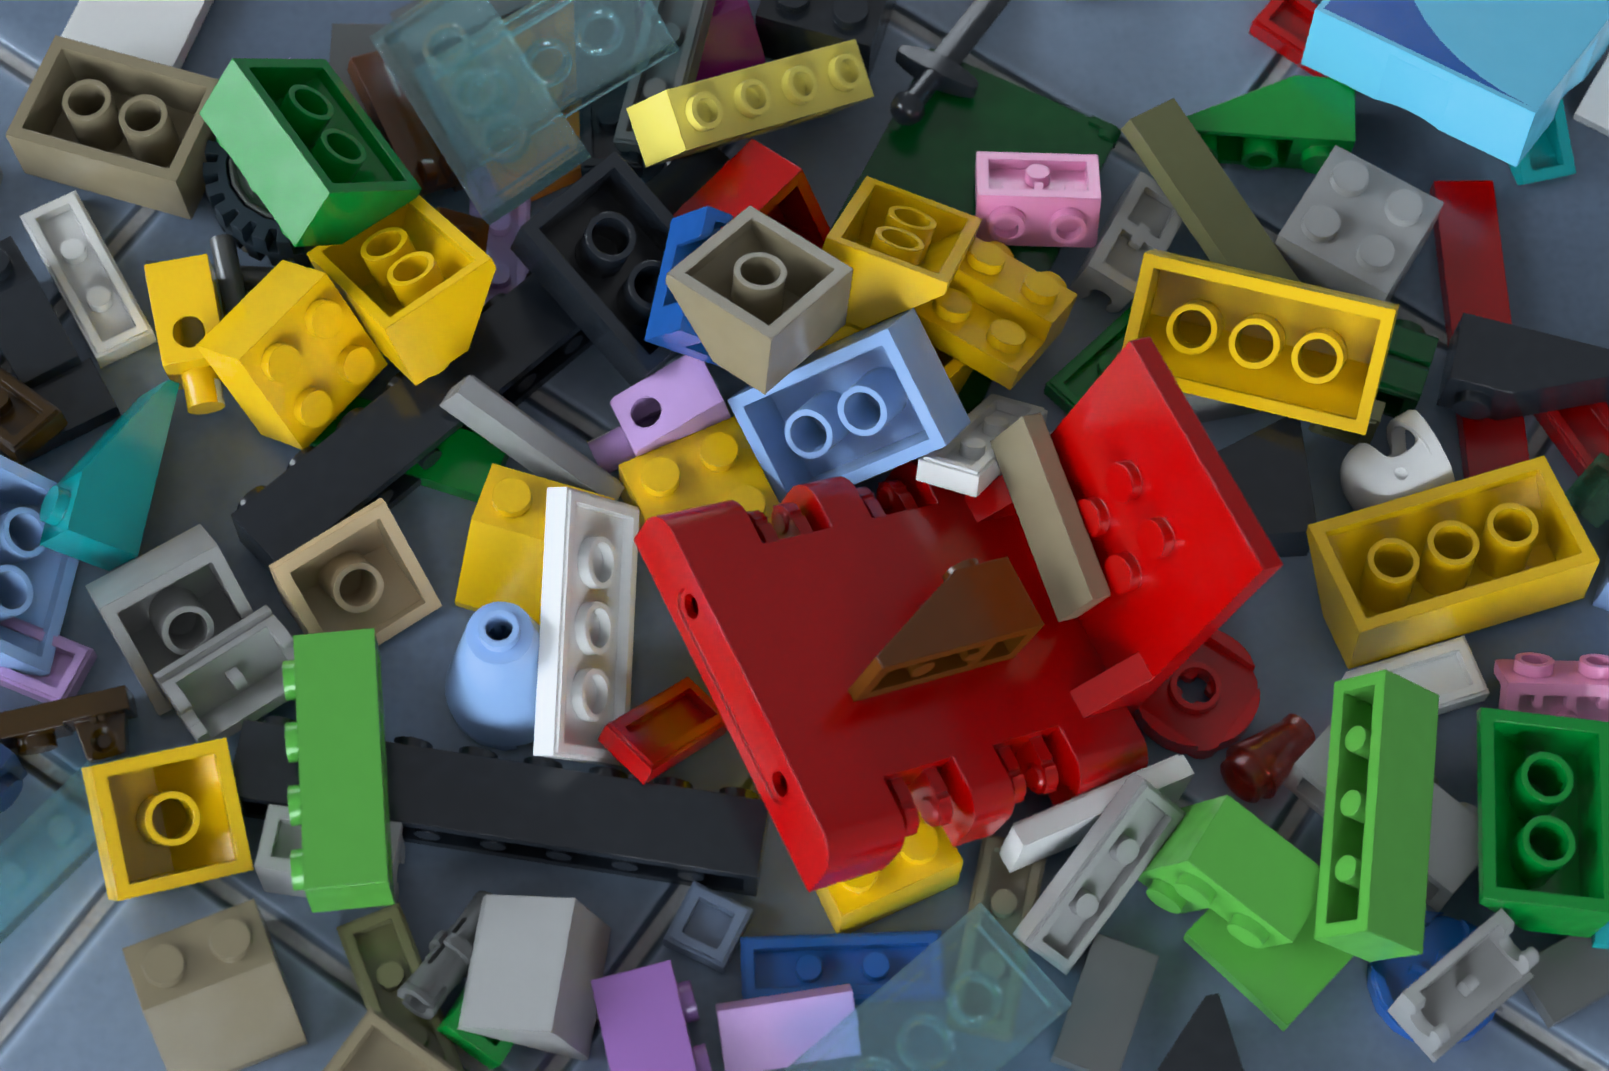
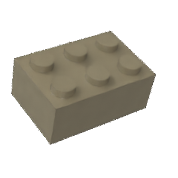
[5,35,219,220]

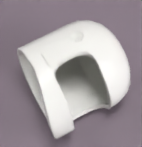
[1340,410,1455,511]

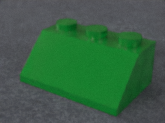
[199,58,422,247]
[1476,707,1609,938]

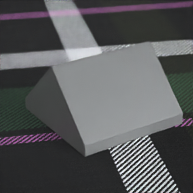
[458,894,611,1061]

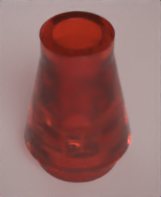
[1220,713,1316,803]

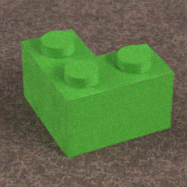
[1137,795,1320,949]

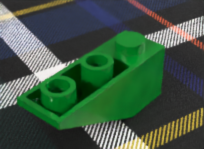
[1187,75,1355,174]

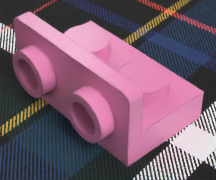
[975,151,1101,248]
[1494,652,1609,722]

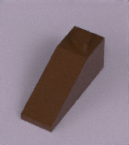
[848,557,1045,702]

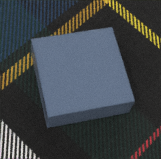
[663,881,753,974]

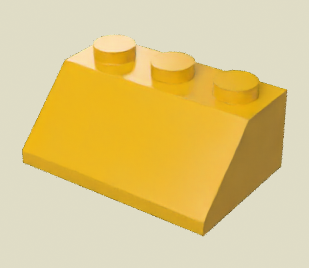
[822,176,982,328]
[306,195,496,386]

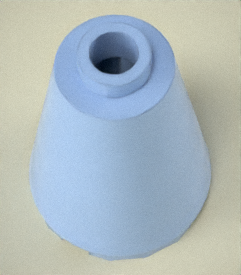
[445,602,540,751]

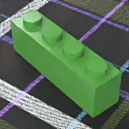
[282,628,395,913]
[1314,669,1439,962]

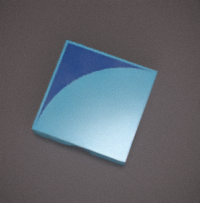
[1301,0,1609,167]

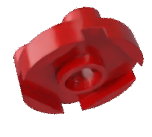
[1131,630,1260,759]

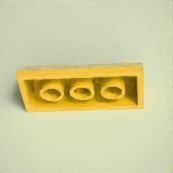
[1122,249,1400,435]
[1306,456,1600,669]

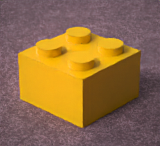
[196,260,388,450]

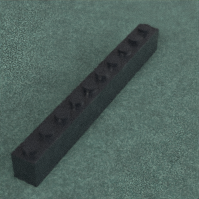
[231,147,730,573]

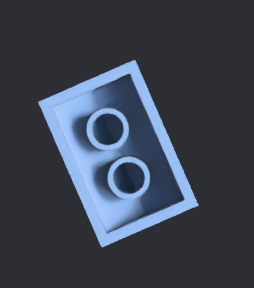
[0,455,79,677]

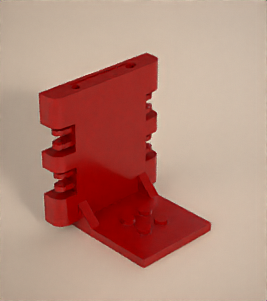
[633,337,1283,892]

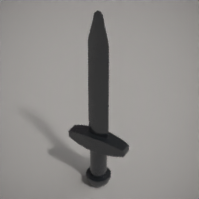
[890,0,1011,126]

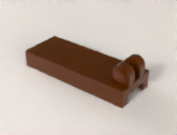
[347,43,469,198]

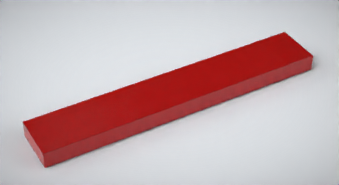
[1429,180,1530,479]

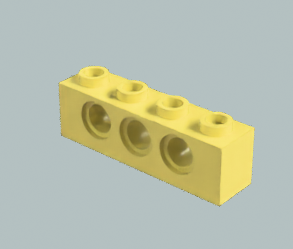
[626,39,874,168]

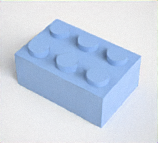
[727,308,971,503]

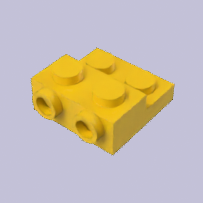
[914,236,1078,390]

